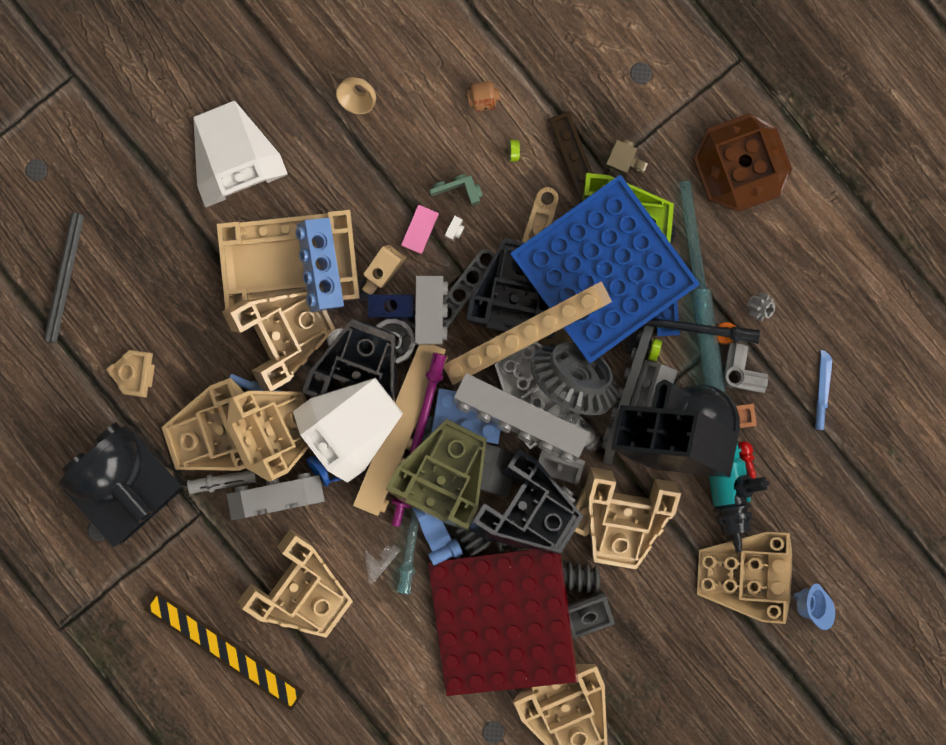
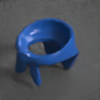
[306,455,342,487]

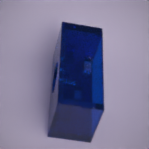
[368,295,414,318]

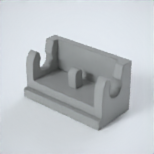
[538,450,585,485]

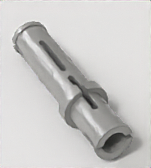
[187,470,256,494]

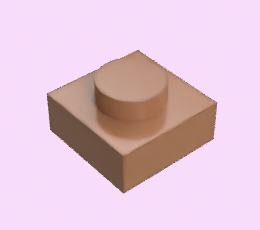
[736,404,757,428]

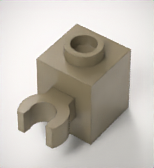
[605,139,648,176]

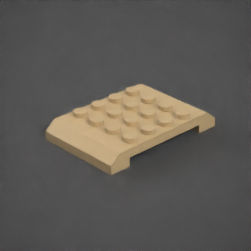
[217,210,360,309]

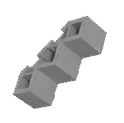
[226,473,325,520]

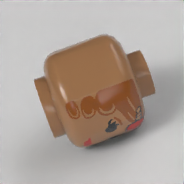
[467,81,500,112]

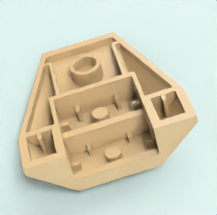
[161,378,246,471]
[226,391,309,482]
[513,664,608,745]

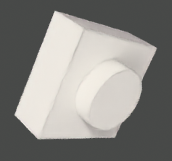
[445,216,464,242]

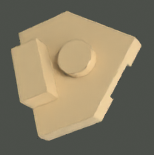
[106,350,155,398]

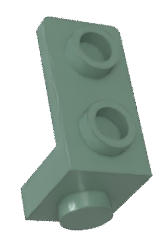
[429,174,483,206]

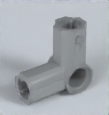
[721,343,768,393]

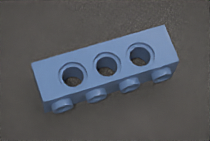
[296,218,344,312]

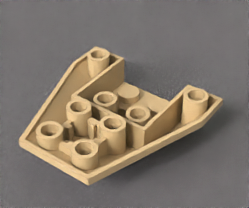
[697,532,792,624]

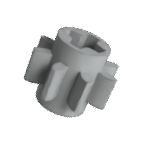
[747,292,775,322]

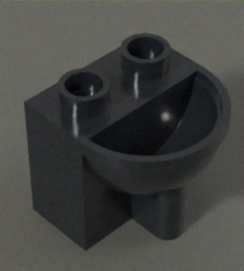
[611,380,740,478]
[58,422,187,547]

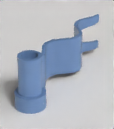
[412,507,463,566]

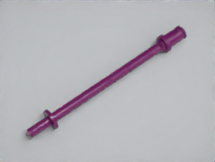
[391,352,447,527]

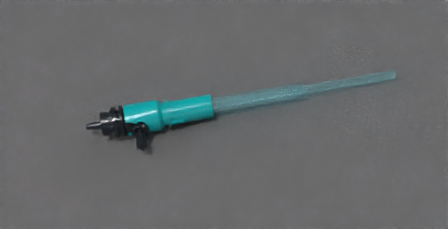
[680,181,769,553]

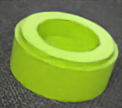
[509,140,520,162]
[648,339,662,362]

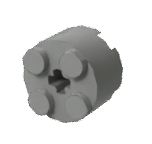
[376,319,416,364]

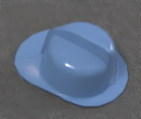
[793,584,835,630]

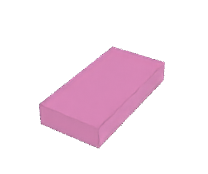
[401,205,439,255]

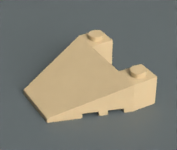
[222,291,335,391]
[585,467,681,569]
[238,529,353,638]

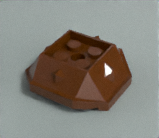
[693,113,792,212]

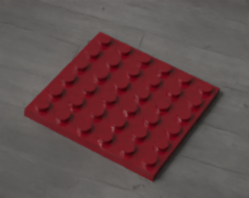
[428,549,578,696]

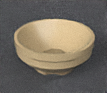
[336,77,376,114]

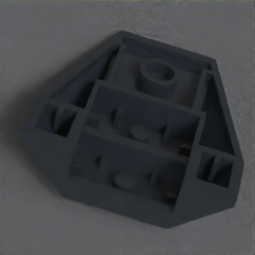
[466,238,555,339]

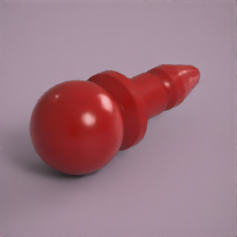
[738,441,756,478]

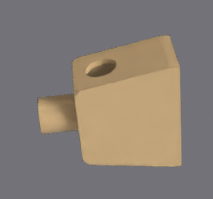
[361,245,406,295]

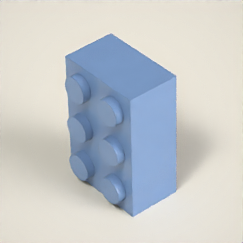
[432,388,500,444]

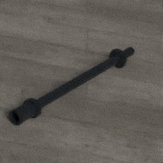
[644,318,760,344]

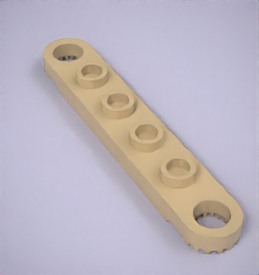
[521,187,559,242]

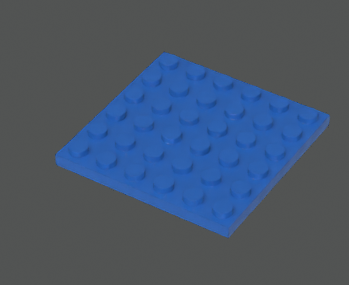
[510,175,700,364]

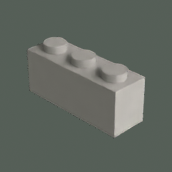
[415,276,448,345]

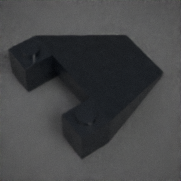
[302,318,398,402]
[468,449,584,554]

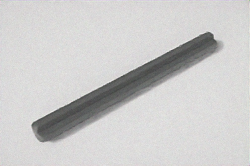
[44,212,84,343]

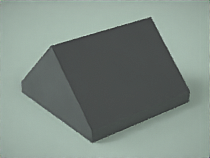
[568,591,615,639]

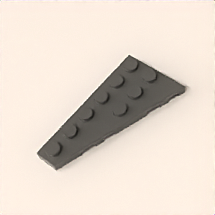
[602,326,654,466]

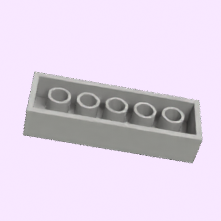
[454,373,590,463]

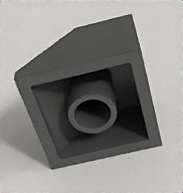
[480,444,515,497]

